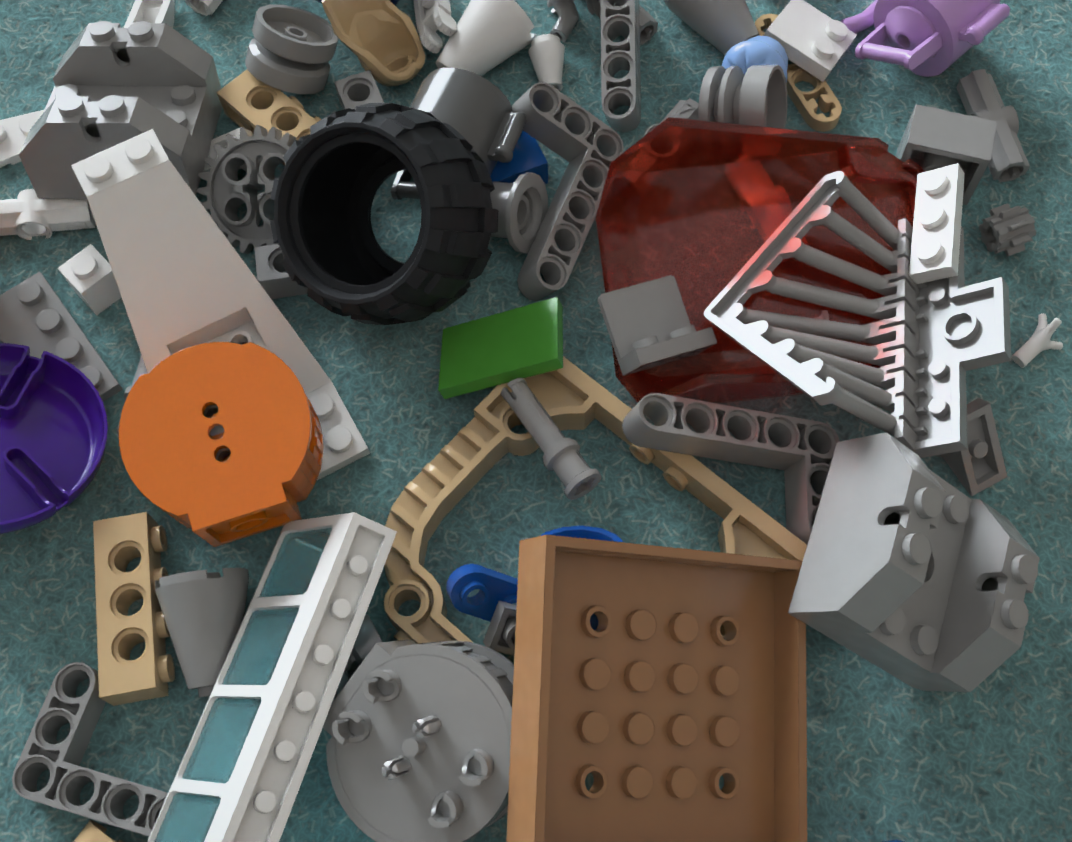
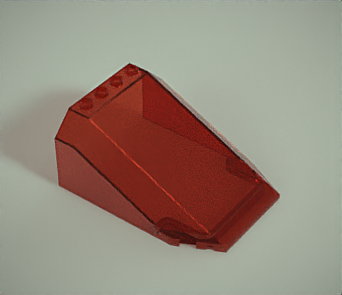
[596,117,925,404]

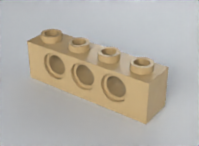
[217,69,321,166]
[93,512,175,706]

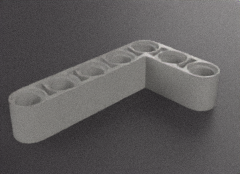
[549,0,641,132]
[511,82,624,301]
[622,393,840,544]
[12,662,218,842]

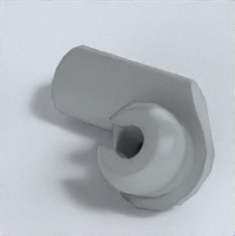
[547,0,579,42]

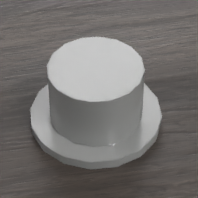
[490,172,548,254]

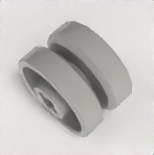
[245,4,339,94]

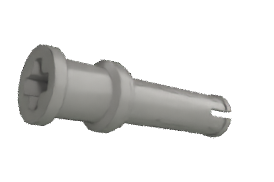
[501,378,601,500]

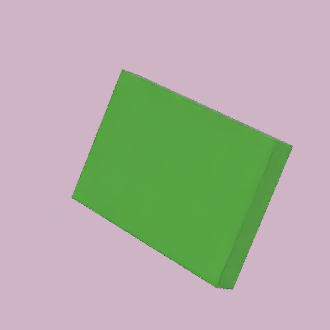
[438,297,563,399]

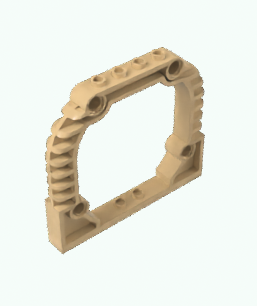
[384,356,807,644]

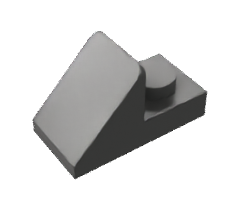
[941,398,1008,496]

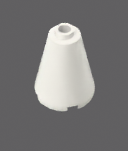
[436,0,536,76]

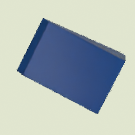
[490,131,548,184]

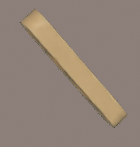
[755,14,842,132]

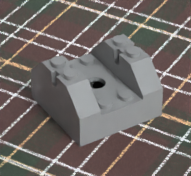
[19,21,222,199]
[788,432,1040,692]

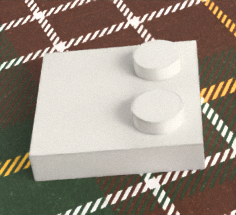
[763,0,857,82]

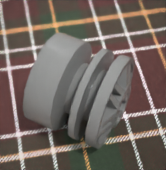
[698,65,788,151]

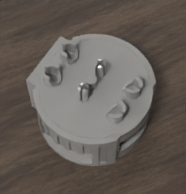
[323,639,514,842]

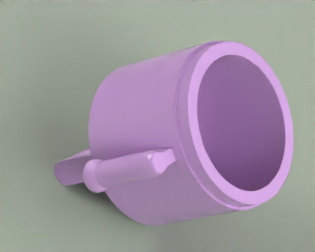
[840,0,1010,77]

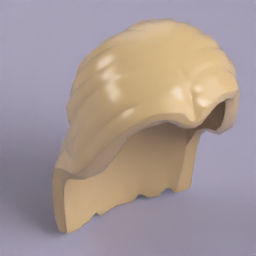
[322,0,426,86]

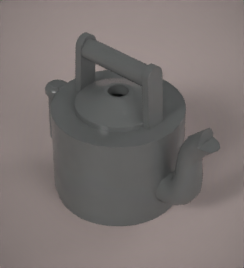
[391,68,527,200]

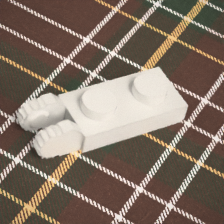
[413,0,457,54]

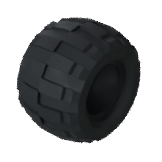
[270,103,499,325]

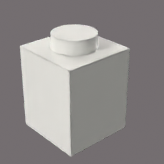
[58,244,121,315]

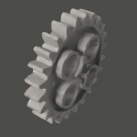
[197,125,296,254]

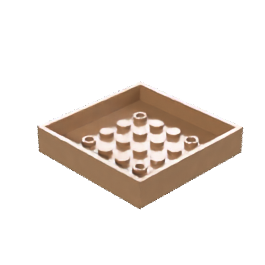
[506,535,807,842]

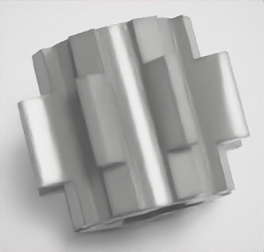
[979,203,1037,257]

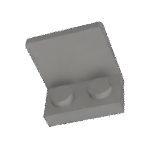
[597,275,717,376]

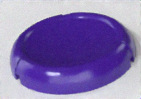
[0,343,108,534]

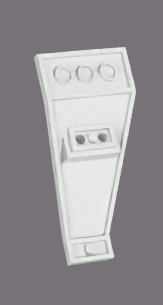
[71,129,370,480]

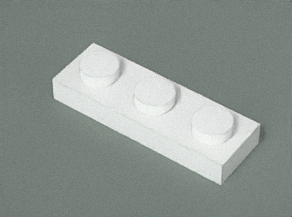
[909,163,965,284]

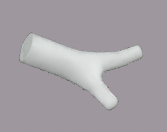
[1011,313,1063,368]

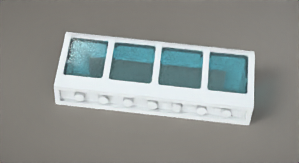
[147,512,397,842]

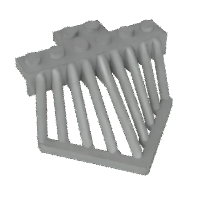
[704,171,1012,458]

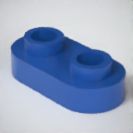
[446,564,518,622]

